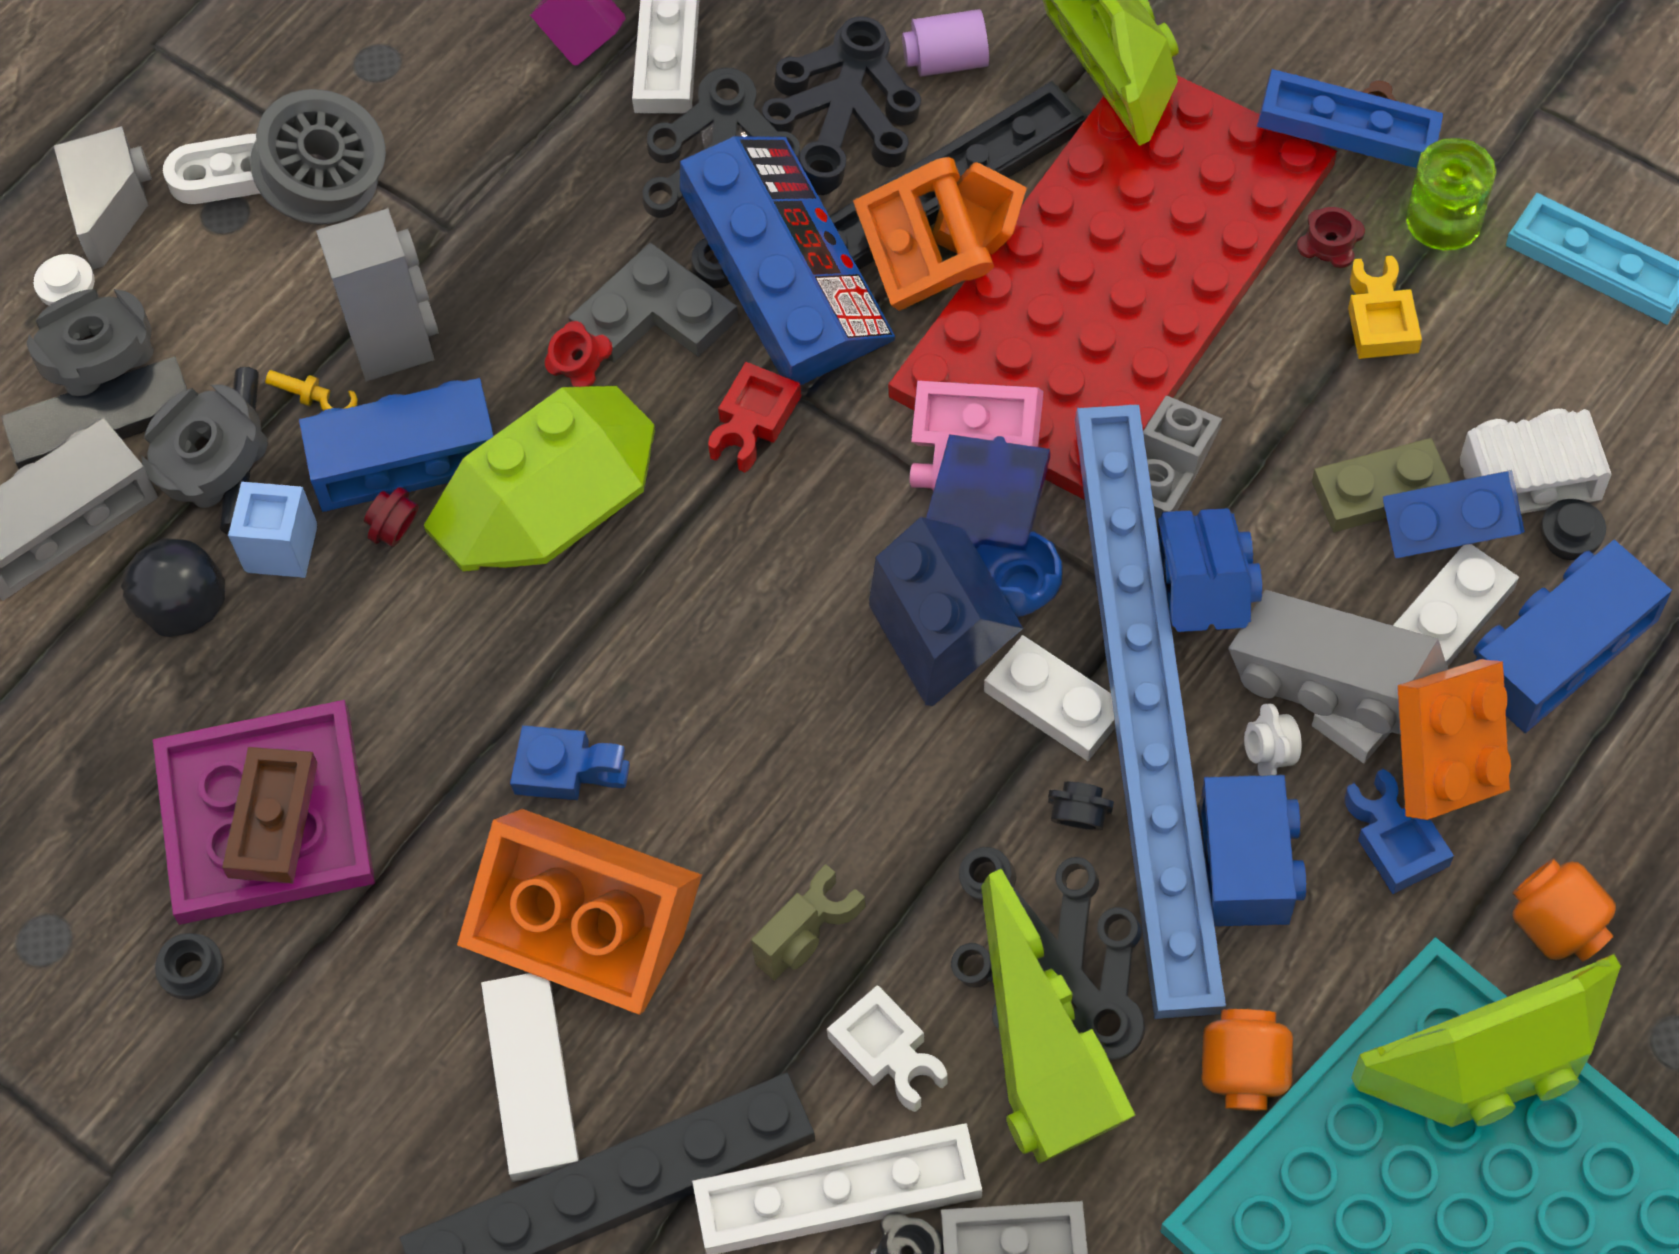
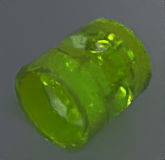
[1406,138,1496,251]

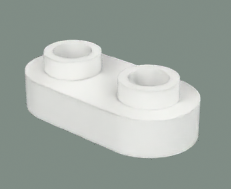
[163,134,260,204]

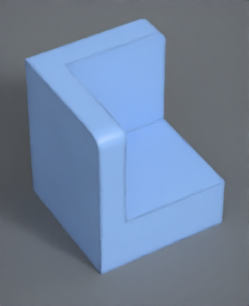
[228,482,317,578]

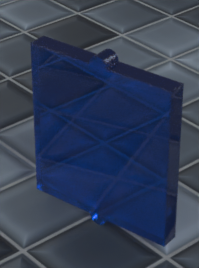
[926,434,1051,551]

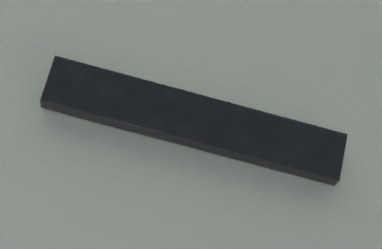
[829,81,1087,270]

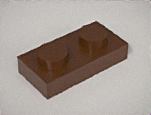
[222,747,318,884]

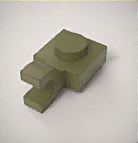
[751,864,866,981]

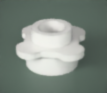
[1244,703,1302,776]

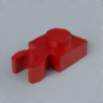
[708,362,801,472]

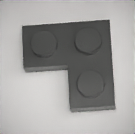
[568,243,739,363]

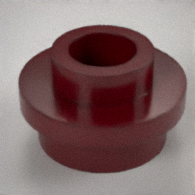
[364,487,419,547]

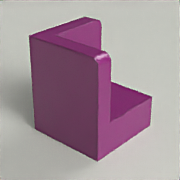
[530,0,626,65]

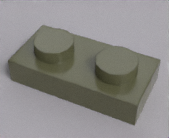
[1312,438,1451,533]

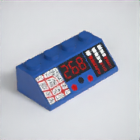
[680,136,896,385]

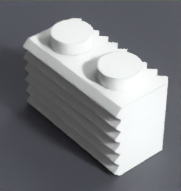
[1460,409,1612,514]

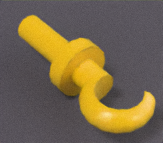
[265,370,358,411]

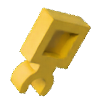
[1348,256,1422,359]

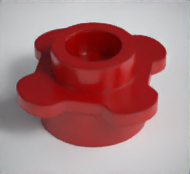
[545,321,613,387]

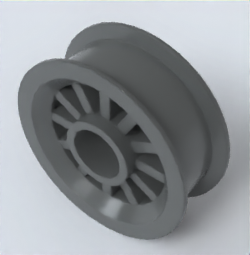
[250,89,386,225]

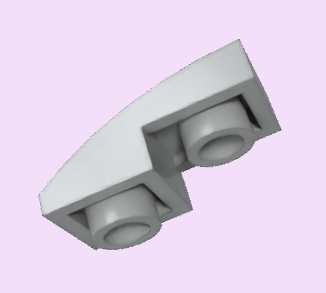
[1143,396,1222,526]

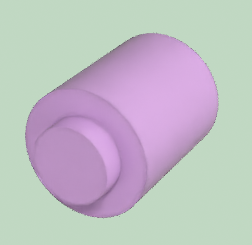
[902,9,989,77]

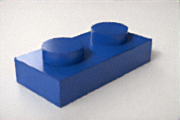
[1383,470,1525,558]

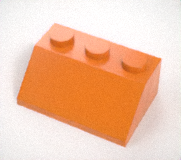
[457,809,702,1015]

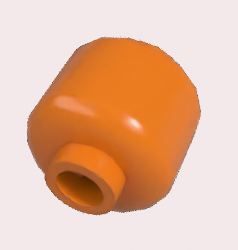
[1512,859,1616,962]
[1202,1009,1293,1111]

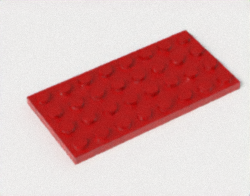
[888,75,1337,500]

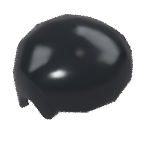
[121,538,225,637]

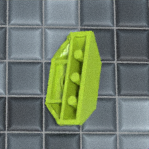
[1043,0,1179,146]
[424,386,655,572]
[1351,954,1621,1127]

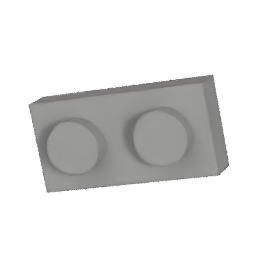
[941,1201,1088,1254]

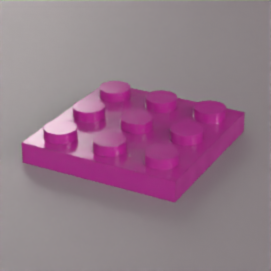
[153,700,375,925]

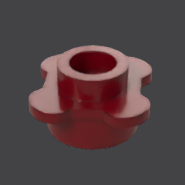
[1297,207,1365,268]

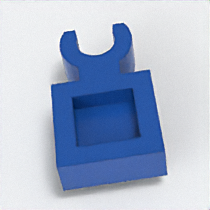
[1344,769,1454,894]

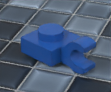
[510,725,630,800]

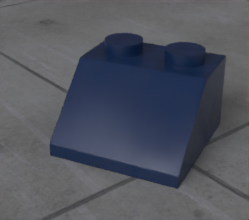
[869,517,1023,706]

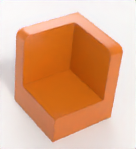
[932,163,1027,254]

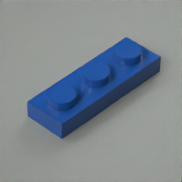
[1257,69,1443,171]

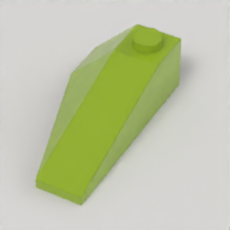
[981,869,1135,1164]

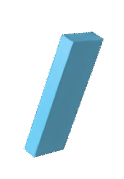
[1505,193,1679,325]

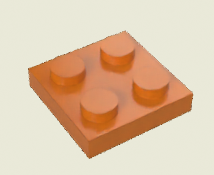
[1398,659,1511,820]

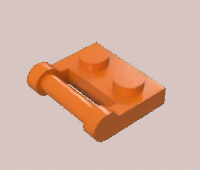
[853,157,994,311]

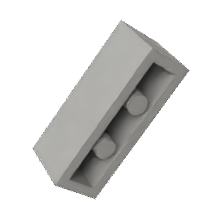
[316,208,439,382]
[0,418,158,601]
[1228,590,1448,735]

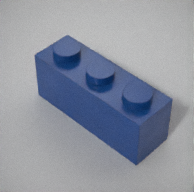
[299,378,494,512]
[1473,539,1672,734]

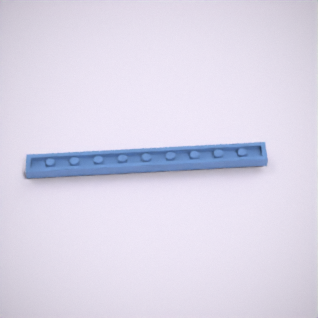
[1074,405,1226,1019]

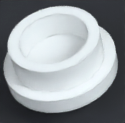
[34,254,95,306]

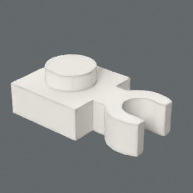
[827,985,948,1112]

